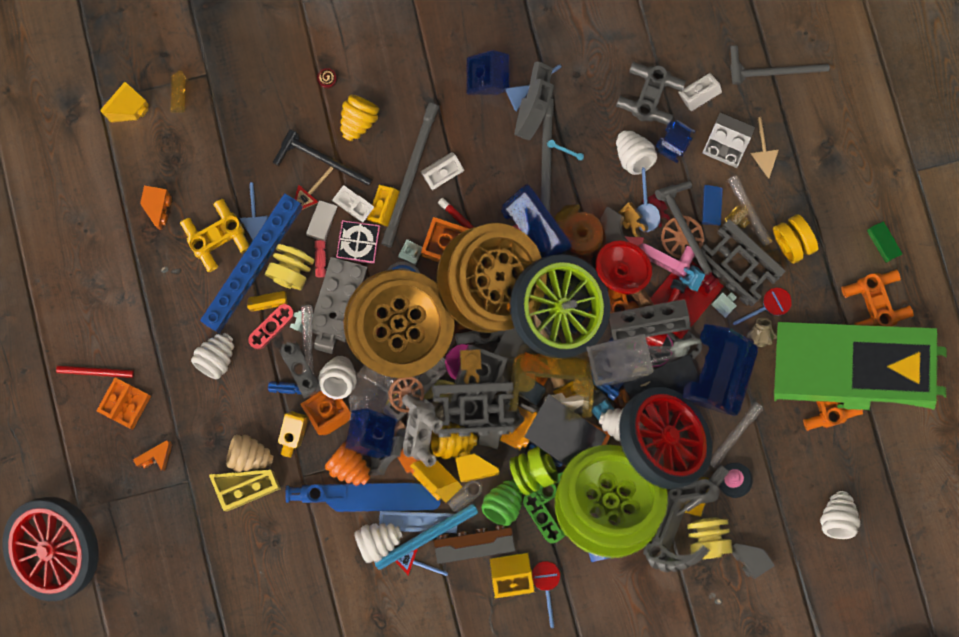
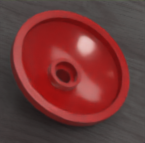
[596,241,652,294]

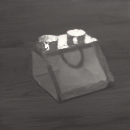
[346,365,401,418]

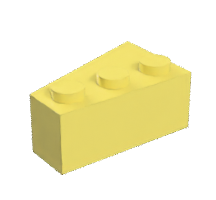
[209,470,281,512]

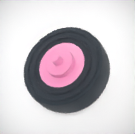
[719,463,753,498]

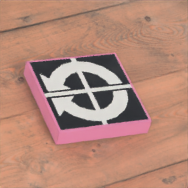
[336,220,380,264]

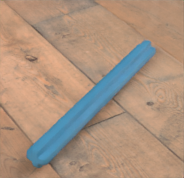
[374,504,478,570]

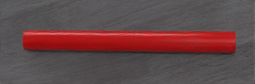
[56,365,134,378]

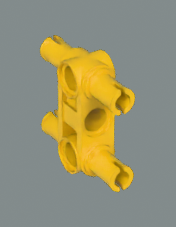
[180,199,250,273]

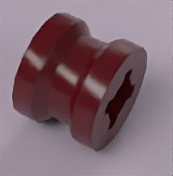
[700,272,720,294]

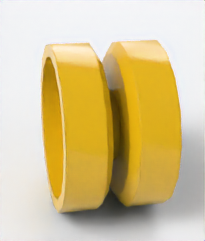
[773,214,818,264]

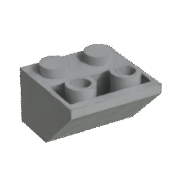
[702,113,755,168]

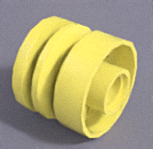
[265,244,315,290]
[687,518,733,559]

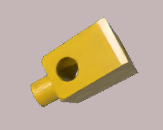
[278,411,309,457]

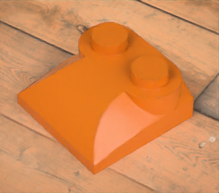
[300,391,352,435]

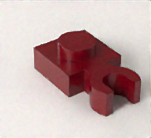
[642,194,671,228]

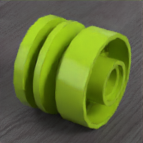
[510,446,558,495]

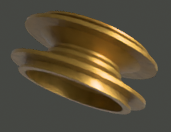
[437,223,547,333]
[344,270,454,378]

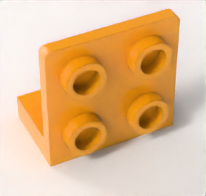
[500,406,537,451]

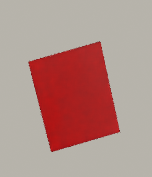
[650,261,724,339]

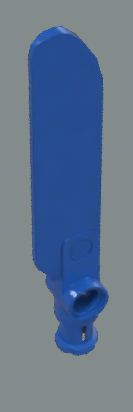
[286,483,440,512]

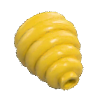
[340,95,379,141]
[431,421,477,459]

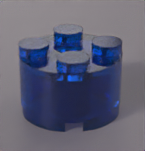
[656,119,696,164]

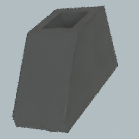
[479,404,503,449]
[732,543,775,579]

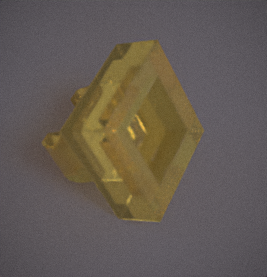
[724,206,750,228]

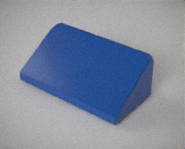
[701,185,723,226]

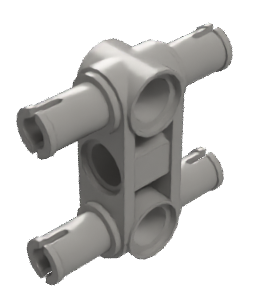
[396,394,443,467]

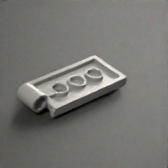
[308,257,368,354]

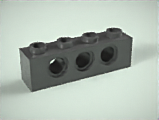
[609,299,691,343]

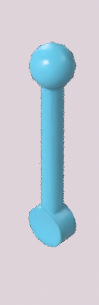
[547,140,584,160]

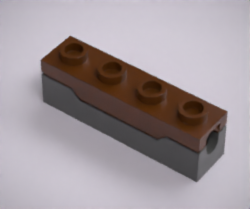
[434,525,515,564]

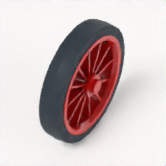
[619,387,713,489]
[3,497,99,601]

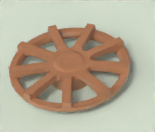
[661,216,704,258]

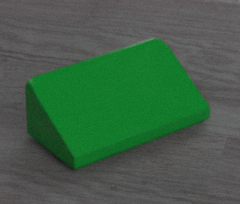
[867,221,902,263]

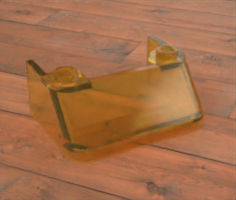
[509,354,594,418]

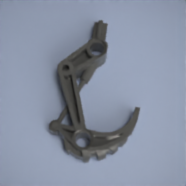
[643,465,729,572]

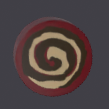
[318,68,337,88]

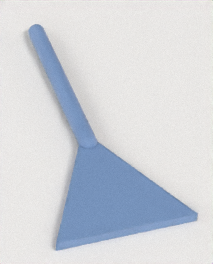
[505,65,561,111]

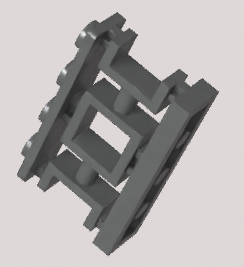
[701,219,786,307]
[432,382,515,437]

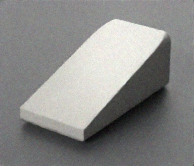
[306,200,337,242]

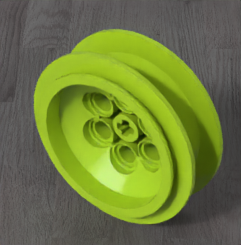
[555,445,668,558]

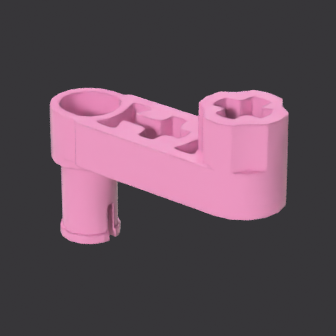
[640,243,695,278]

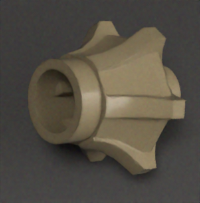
[746,318,777,347]

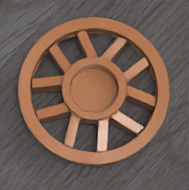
[388,377,424,412]

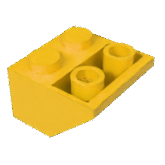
[410,460,462,503]
[489,553,534,598]

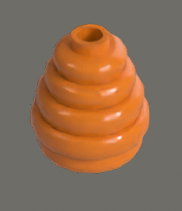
[325,441,371,486]

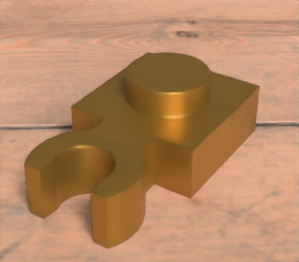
[618,202,648,237]
[460,349,481,384]

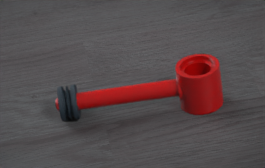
[642,279,687,351]

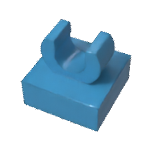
[679,265,705,291]
[590,399,614,420]

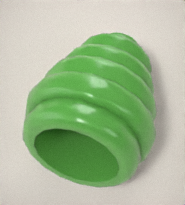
[481,479,523,526]

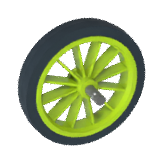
[510,255,610,358]

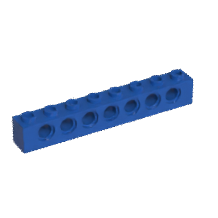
[200,193,303,334]

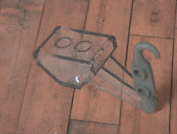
[587,334,701,387]

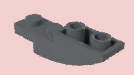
[514,62,554,140]

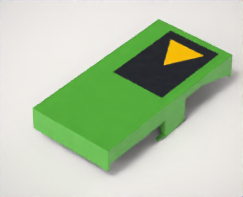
[774,322,947,410]

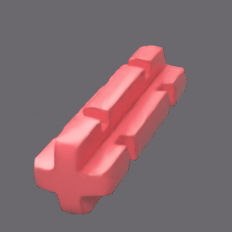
[315,240,326,278]

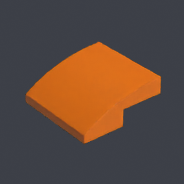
[96,377,151,430]

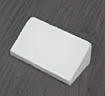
[678,73,722,111]
[421,152,464,190]

